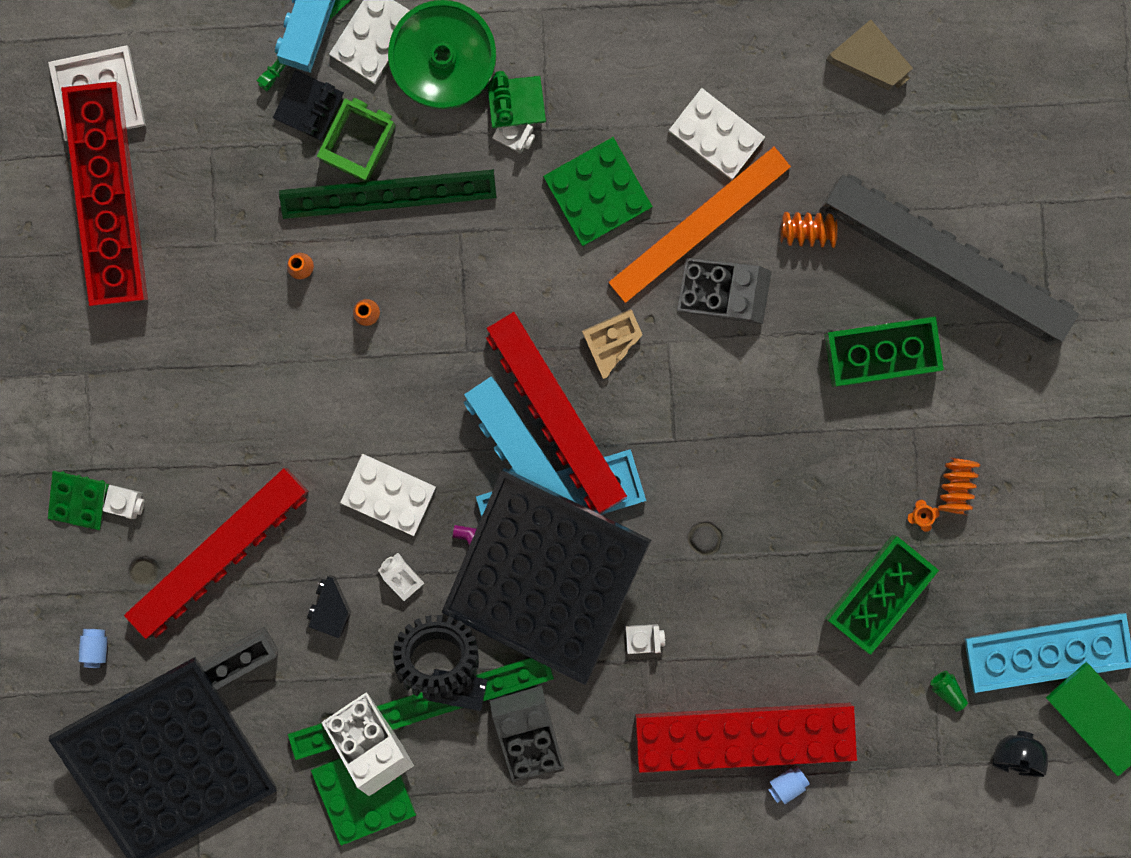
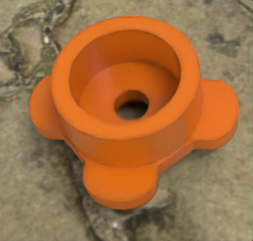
[907,500,940,532]

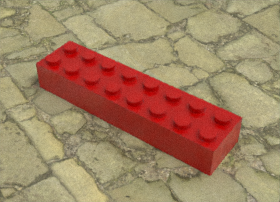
[61,81,148,306]
[635,703,857,773]

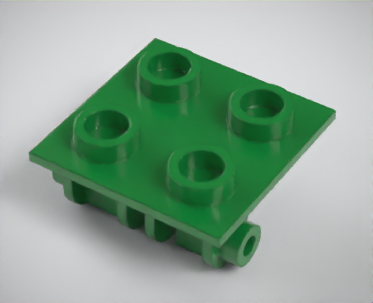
[488,71,546,128]
[47,471,109,530]

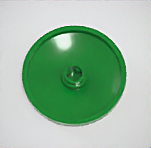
[388,0,496,109]

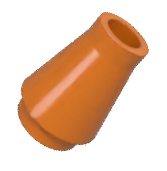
[287,253,314,279]
[353,299,380,326]

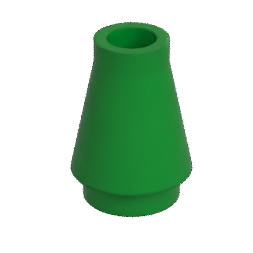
[930,671,968,712]

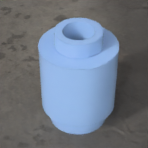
[78,629,108,668]
[768,766,810,804]

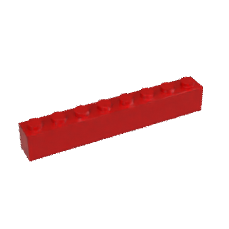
[485,312,627,514]
[124,468,309,639]

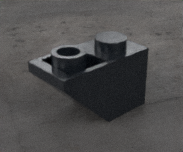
[307,575,351,638]

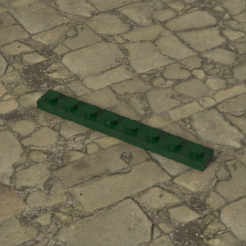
[279,169,497,219]

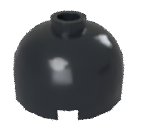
[992,731,1048,777]

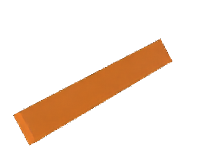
[608,146,791,303]

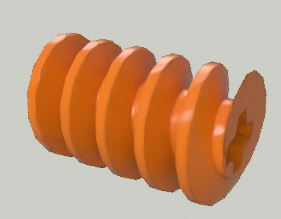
[781,212,838,248]
[938,458,981,516]

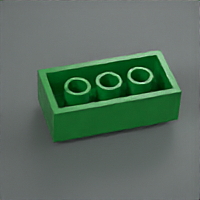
[824,316,944,387]

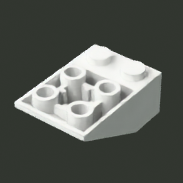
[321,692,414,796]

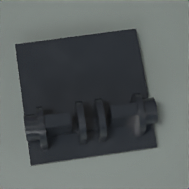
[273,70,344,141]

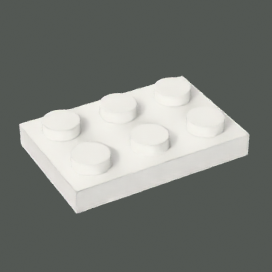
[329,0,410,84]
[668,88,765,181]
[340,454,436,536]

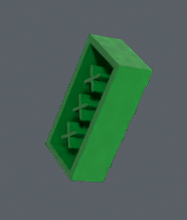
[824,535,939,655]

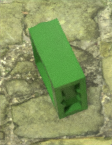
[317,98,396,182]

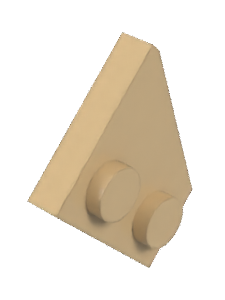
[582,309,642,379]

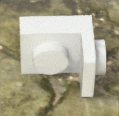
[492,124,535,154]
[103,485,144,519]
[378,553,424,601]
[626,624,665,654]

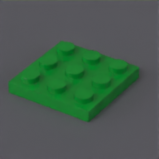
[543,137,653,247]
[311,757,417,846]

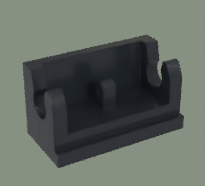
[427,669,488,711]

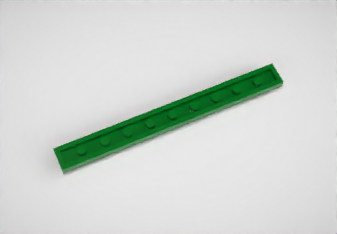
[287,658,554,760]

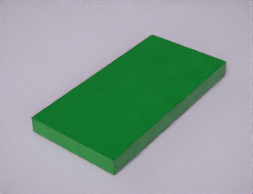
[1045,662,1131,776]

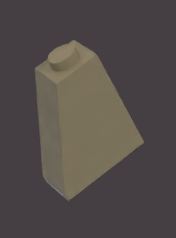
[826,19,913,91]

